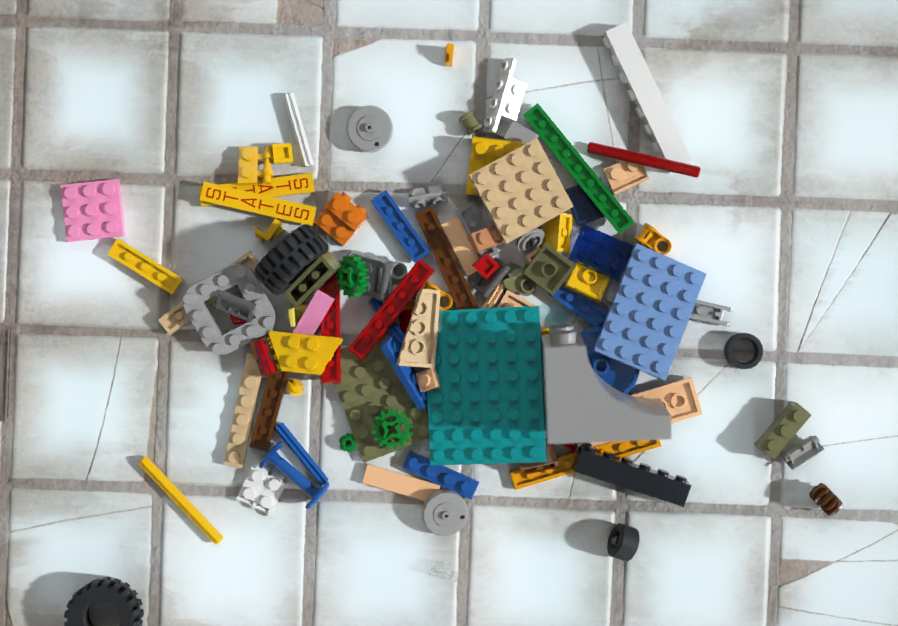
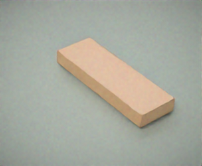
[441,217,479,276]

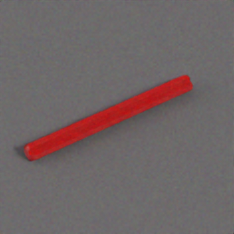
[587,142,701,178]

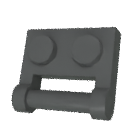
[361,255,393,301]

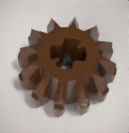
[809,483,843,516]

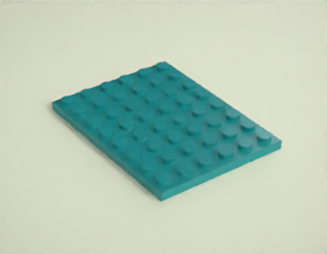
[426,306,547,466]

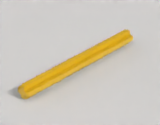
[139,456,223,545]

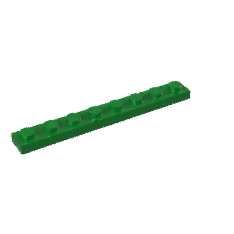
[523,103,635,235]

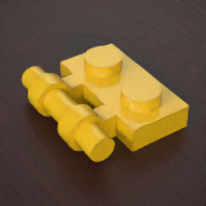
[238,146,273,185]

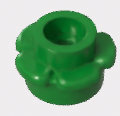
[339,433,357,452]

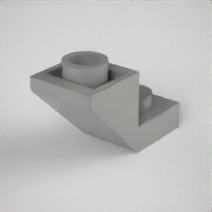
[494,116,539,143]

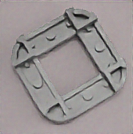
[183,263,276,355]

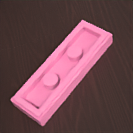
[293,290,335,335]

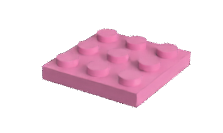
[61,179,125,242]

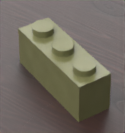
[283,251,343,307]
[754,401,811,459]

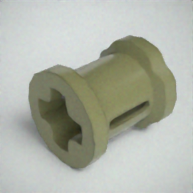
[458,110,483,136]

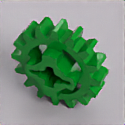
[335,255,369,297]
[371,408,414,450]

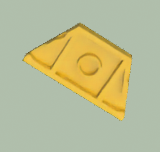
[269,331,343,375]

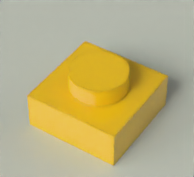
[271,143,293,165]

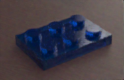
[568,224,634,282]

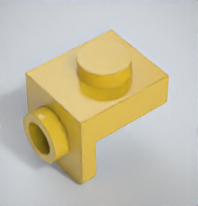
[253,218,284,242]

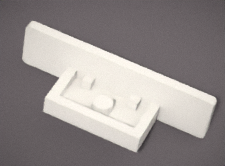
[483,58,527,133]

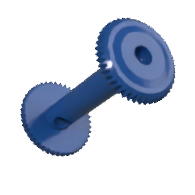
[259,442,329,509]

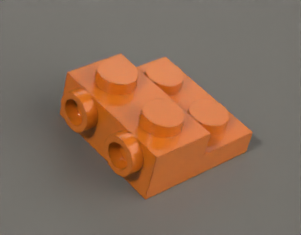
[314,192,368,246]

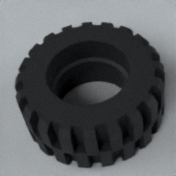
[254,224,329,295]
[64,577,144,626]

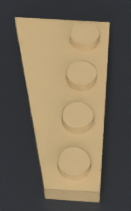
[396,289,441,368]

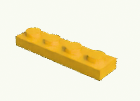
[107,238,184,295]

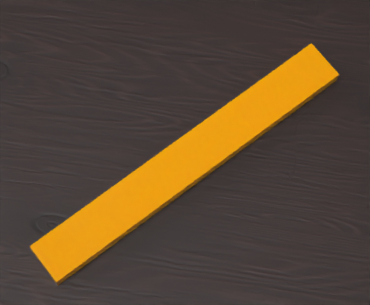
[509,440,662,490]

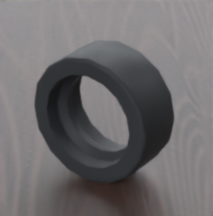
[724,333,763,369]

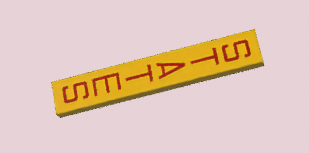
[198,173,315,207]
[200,182,317,226]

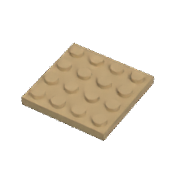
[468,138,574,244]

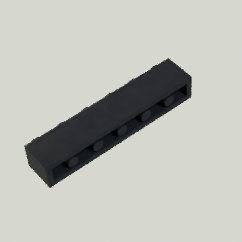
[572,445,691,507]

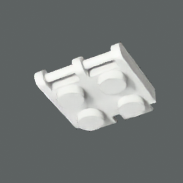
[236,462,287,517]

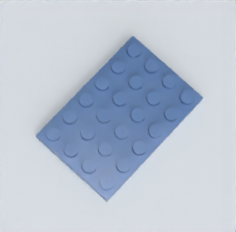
[593,243,706,381]

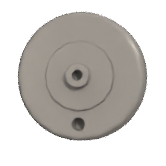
[347,105,393,152]
[422,490,468,536]

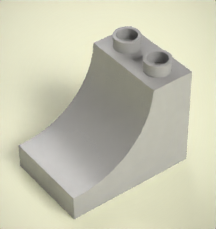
[541,324,671,444]

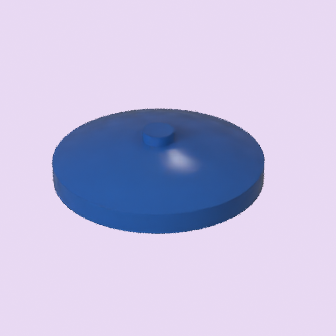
[580,327,639,394]

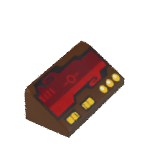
[250,336,284,378]

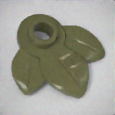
[503,263,536,296]

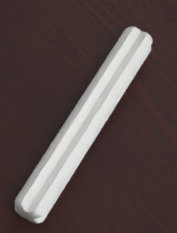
[283,93,314,167]

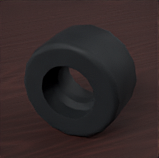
[607,523,640,561]

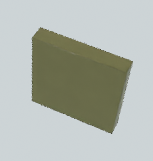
[522,242,577,297]

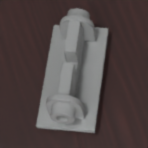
[408,184,448,208]
[781,435,825,470]

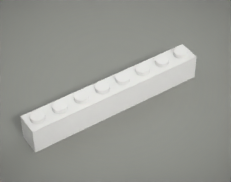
[602,22,692,173]

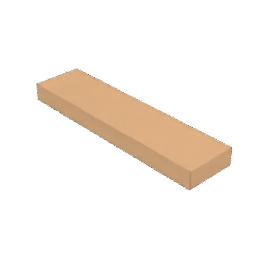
[362,464,441,501]

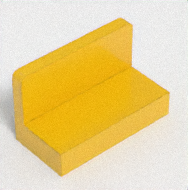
[540,213,573,253]

